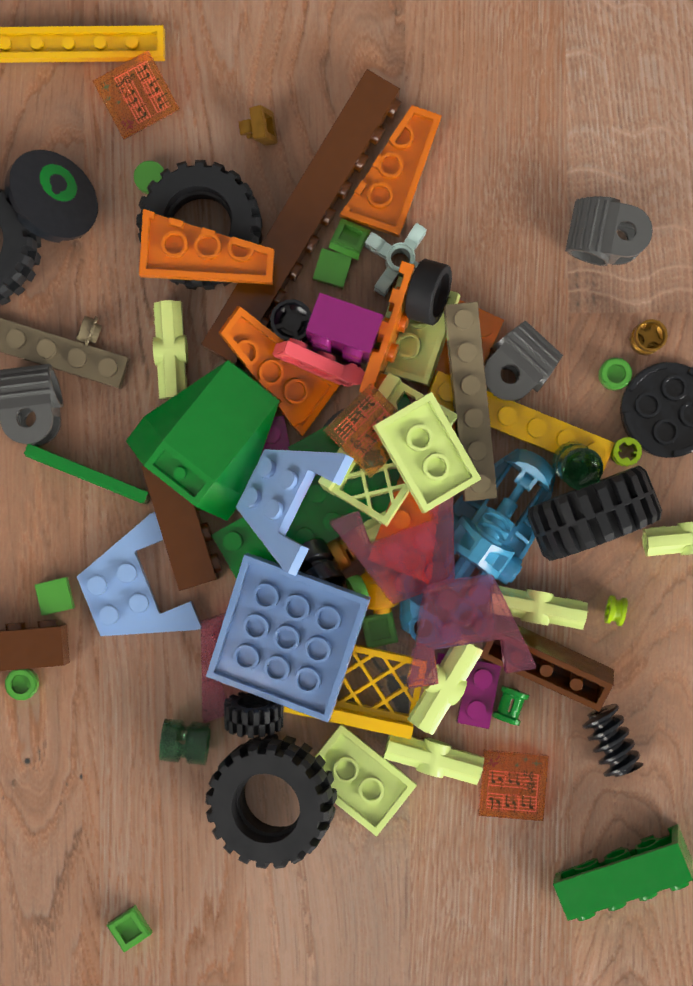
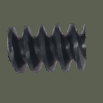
[582,704,644,777]

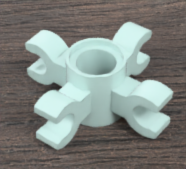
[364,223,427,297]

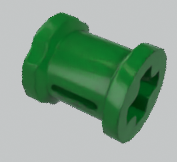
[492,685,530,726]

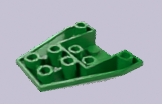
[126,360,280,521]

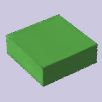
[328,218,371,260]
[313,248,352,289]
[35,577,75,616]
[362,612,398,648]
[107,905,153,952]

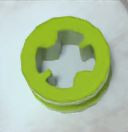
[611,437,642,466]
[604,595,628,626]

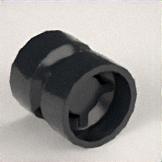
[270,299,311,343]
[298,539,346,587]

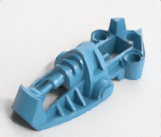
[399,448,556,647]

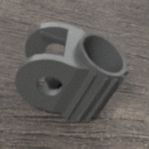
[565,196,653,266]
[484,320,563,402]
[0,364,63,446]

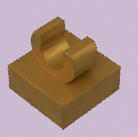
[238,105,278,146]

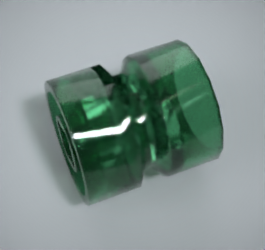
[552,442,603,490]
[159,718,211,766]

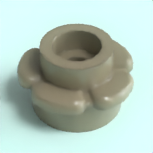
[76,316,102,346]

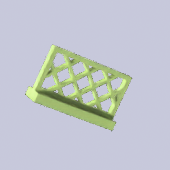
[318,372,458,527]

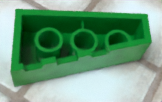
[553,824,693,921]

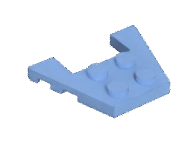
[236,449,354,576]
[77,512,203,636]

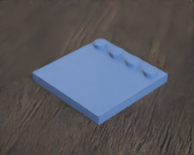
[206,553,371,723]

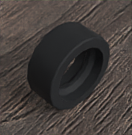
[405,259,452,326]

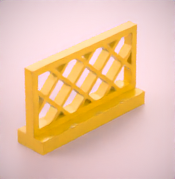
[283,644,427,739]

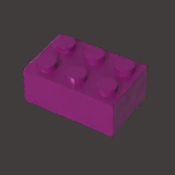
[306,292,383,367]

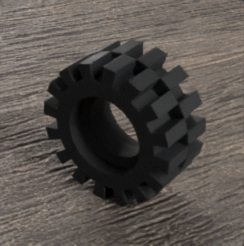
[224,692,283,738]

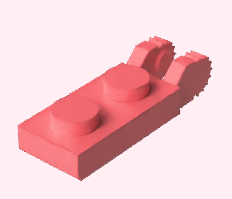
[273,338,365,387]

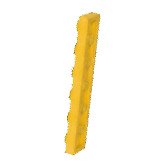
[0,25,165,63]
[427,371,615,473]

